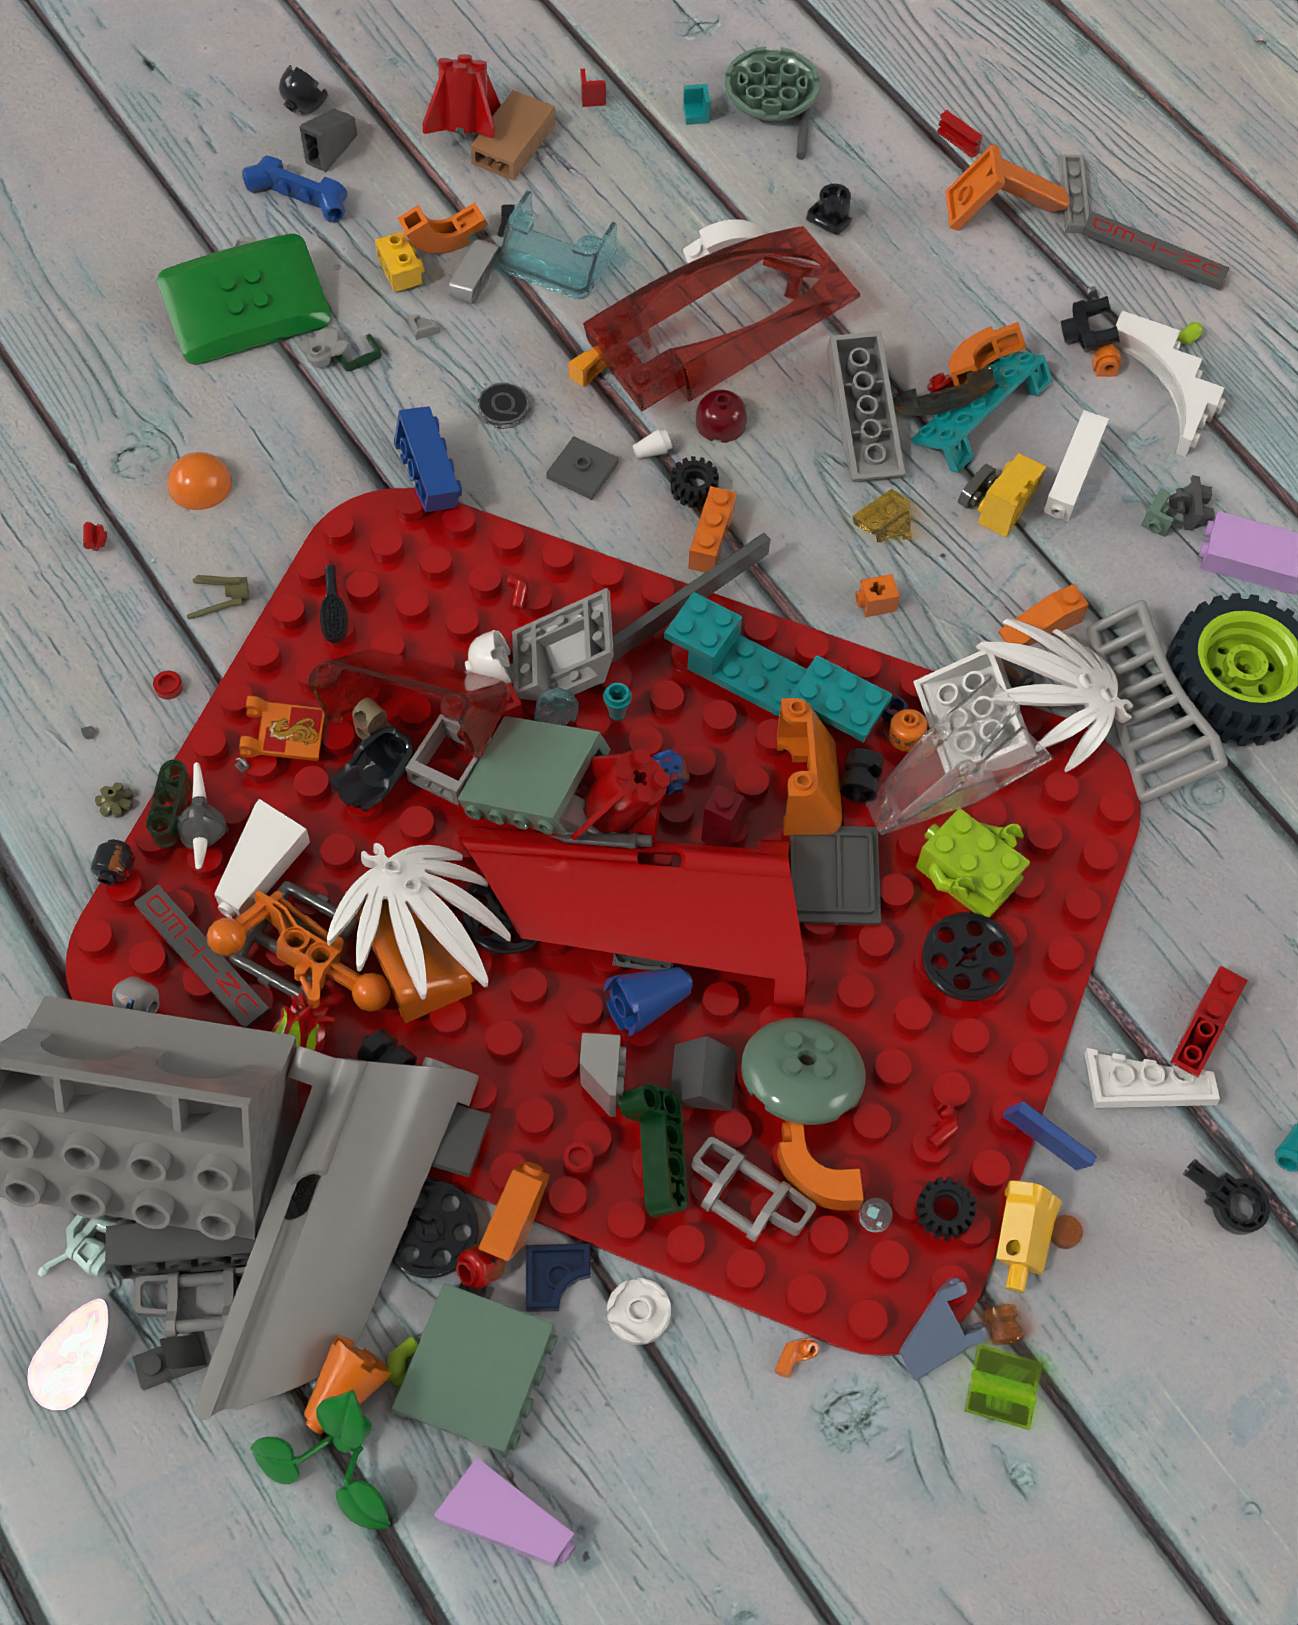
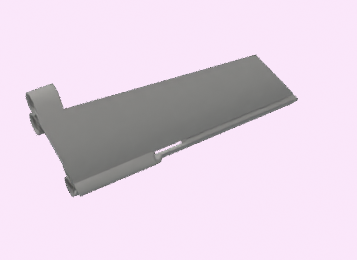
[193,1046,479,1421]

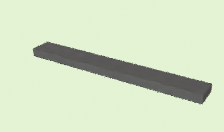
[611,533,771,663]

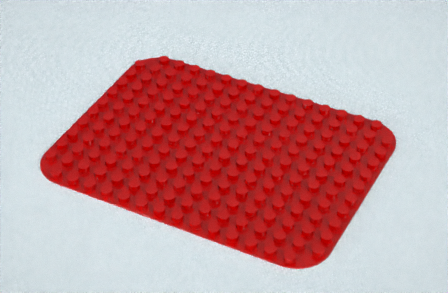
[66,488,1141,1356]

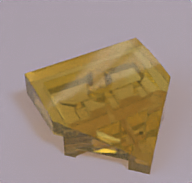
[852,489,912,542]

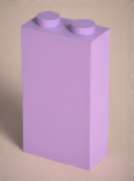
[1198,511,1298,595]

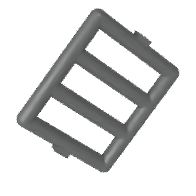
[230,881,359,1000]

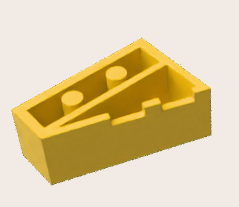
[977,453,1047,537]

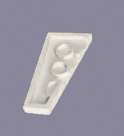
[1085,1048,1220,1108]

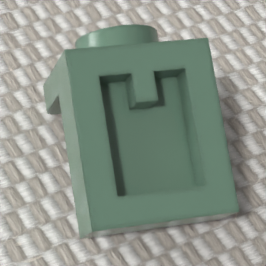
[1141,488,1174,537]

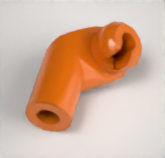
[774,1338,819,1378]

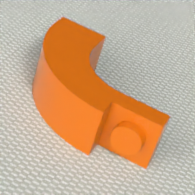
[397,202,488,254]
[948,322,1026,394]
[777,1121,863,1210]

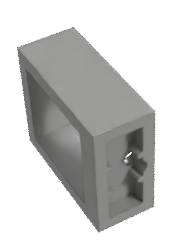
[405,714,491,805]

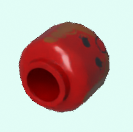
[456,1241,505,1289]

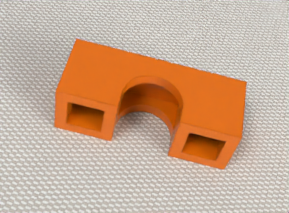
[688,486,737,573]

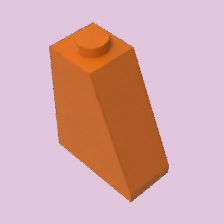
[478,1162,550,1261]

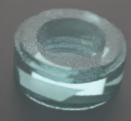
[859,1198,893,1232]

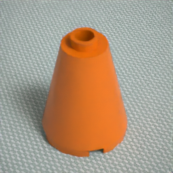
[304,1335,391,1435]

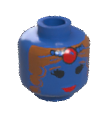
[652,750,690,795]

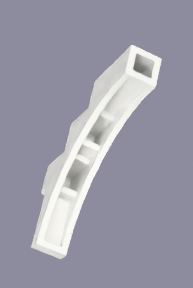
[1113,311,1226,457]

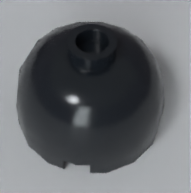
[279,65,328,113]

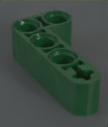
[618,1083,688,1218]

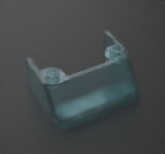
[499,190,617,300]

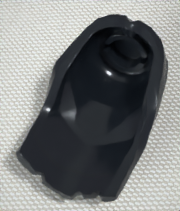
[330,727,415,811]

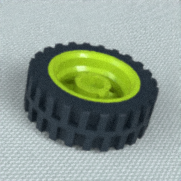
[1165,593,1298,746]

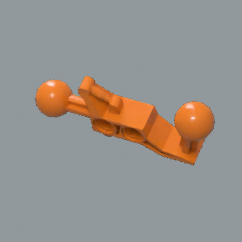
[206,890,391,1012]

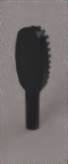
[320,565,348,643]

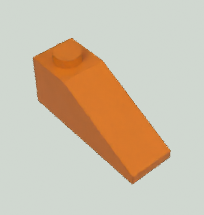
[998,584,1089,646]

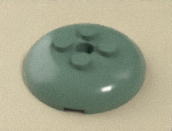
[725,47,820,121]
[741,1017,866,1125]

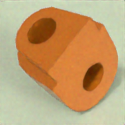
[1092,344,1122,377]

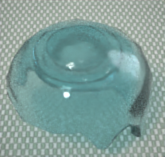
[534,687,579,726]

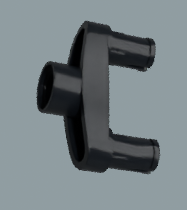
[1060,296,1120,353]

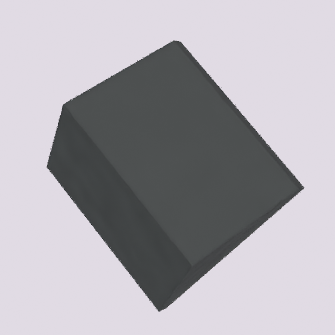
[670,1037,737,1112]

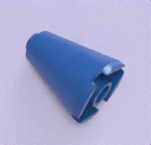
[604,967,693,1036]

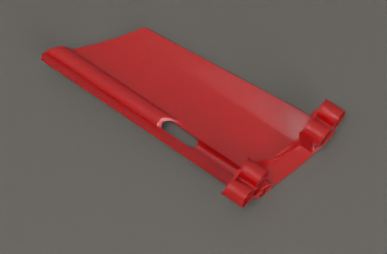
[457,827,810,1009]

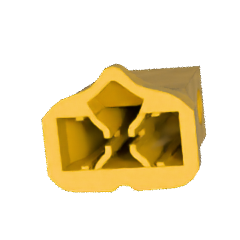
[996,1181,1062,1293]

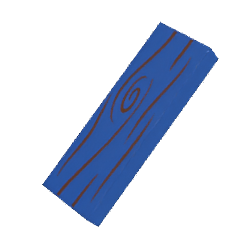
[1003,1102,1097,1170]

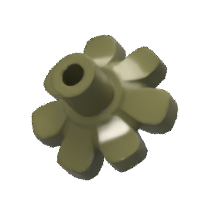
[95,782,133,818]

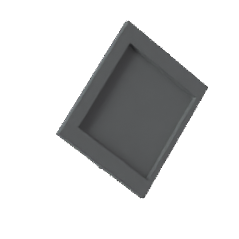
[790,826,881,926]

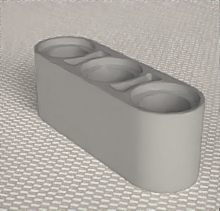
[448,239,502,304]

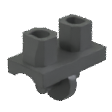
[1169,475,1214,531]

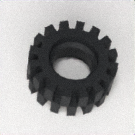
[670,456,719,508]
[915,1177,977,1241]

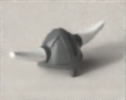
[177,762,229,870]

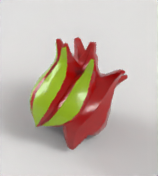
[272,992,336,1053]

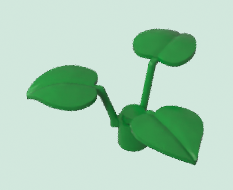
[251,1390,392,1529]

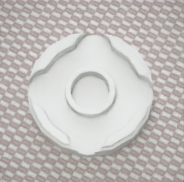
[607,1278,671,1345]

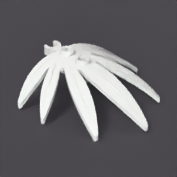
[976,618,1133,772]
[327,843,511,1000]

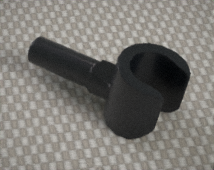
[497,204,515,237]

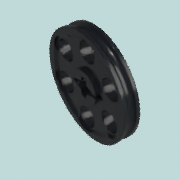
[463,875,540,954]
[922,913,1014,1001]
[392,1180,479,1279]

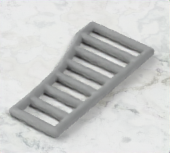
[1087,600,1228,803]

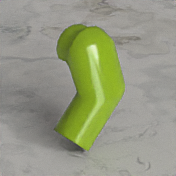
[1177,322,1203,345]
[387,1336,418,1387]

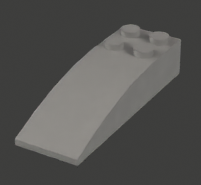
[826,331,905,481]

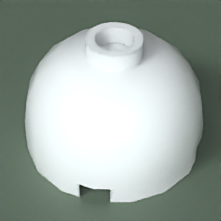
[465,630,513,688]

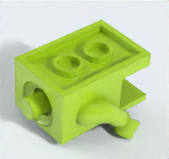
[916,808,1030,918]

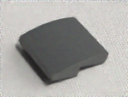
[431,1104,491,1177]

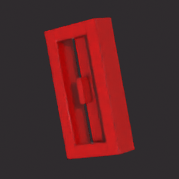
[937,110,983,158]

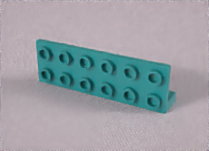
[911,352,1053,472]

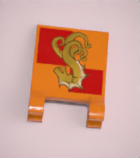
[239,696,325,761]

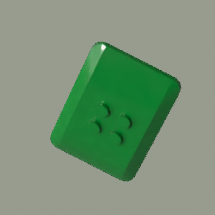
[157,233,331,365]

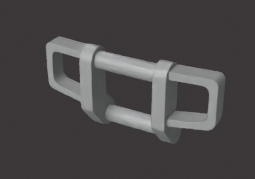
[691,1137,816,1243]
[134,1267,246,1338]

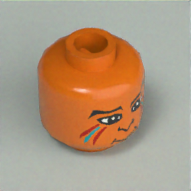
[889,709,928,752]

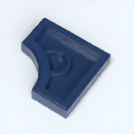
[526,1243,591,1312]

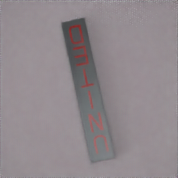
[1082,211,1230,291]
[134,884,271,1028]

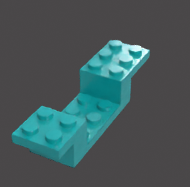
[664,592,892,743]

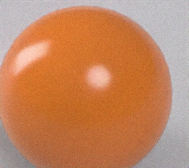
[167,452,232,510]

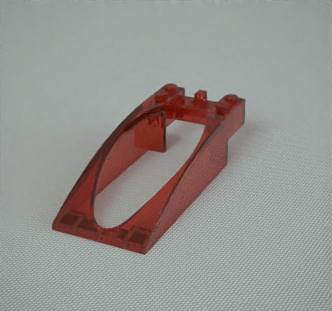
[583,226,860,412]

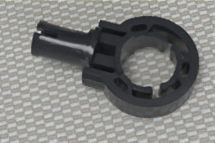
[1183,1159,1270,1235]

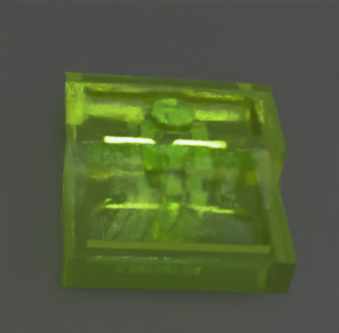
[964,1344,1043,1430]

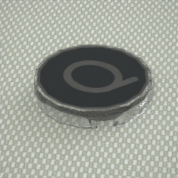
[477,382,529,429]

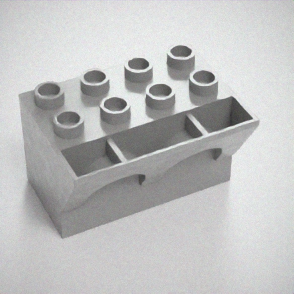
[0,996,299,1240]

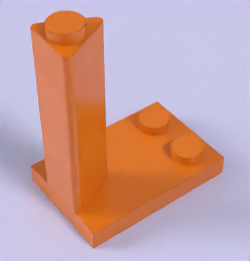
[945,144,1070,231]

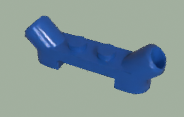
[242,155,348,222]

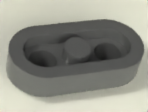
[958,463,997,509]

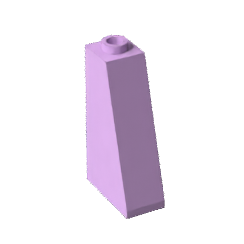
[434,1457,576,1567]

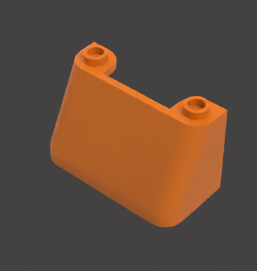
[776,698,842,835]
[356,890,475,1023]

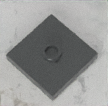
[546,436,619,500]

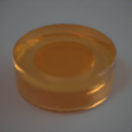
[1051,1215,1083,1249]

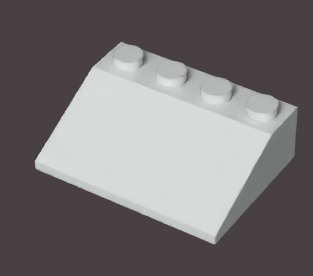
[913,650,1037,780]

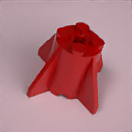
[423,54,501,138]
[570,748,670,854]

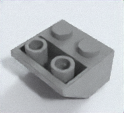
[580,1033,626,1117]

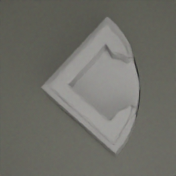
[407,315,440,340]

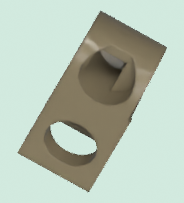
[352,697,393,740]

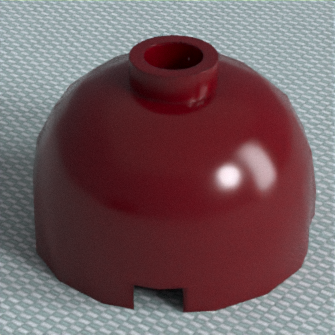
[696,390,747,443]

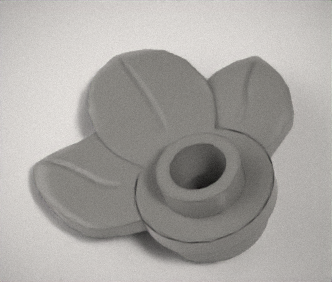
[300,327,350,368]

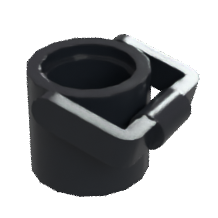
[806,184,852,235]

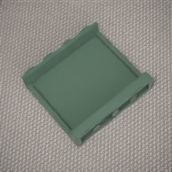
[457,716,611,835]
[392,1283,558,1458]

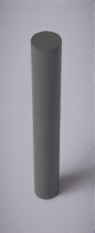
[796,107,810,160]

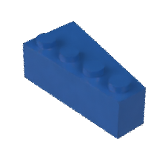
[394,406,462,512]

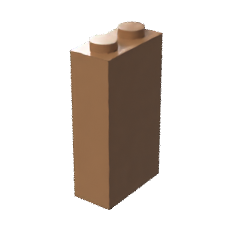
[470,90,555,181]

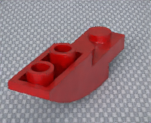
[1169,965,1248,1078]

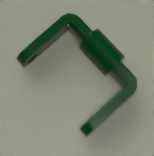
[335,333,381,372]

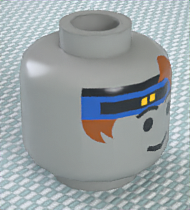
[112,977,159,1013]

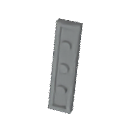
[1059,154,1090,233]

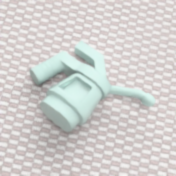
[38,1215,116,1278]

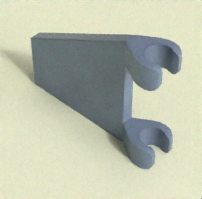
[899,1277,991,1381]

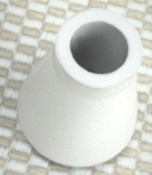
[632,429,673,460]

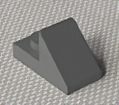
[132,1334,208,1391]

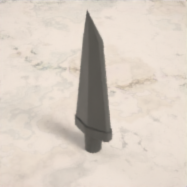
[552,832,653,849]

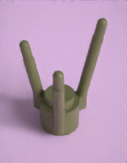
[187,575,249,619]

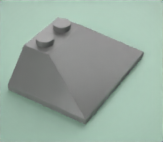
[512,588,614,703]

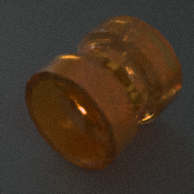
[984,1304,1024,1346]

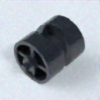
[840,748,884,803]
[357,1028,417,1065]

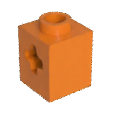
[855,574,900,617]

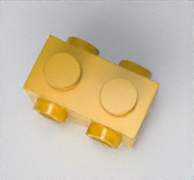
[375,231,425,293]

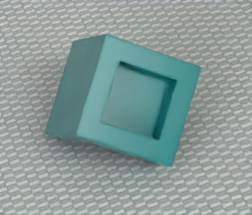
[683,84,710,125]

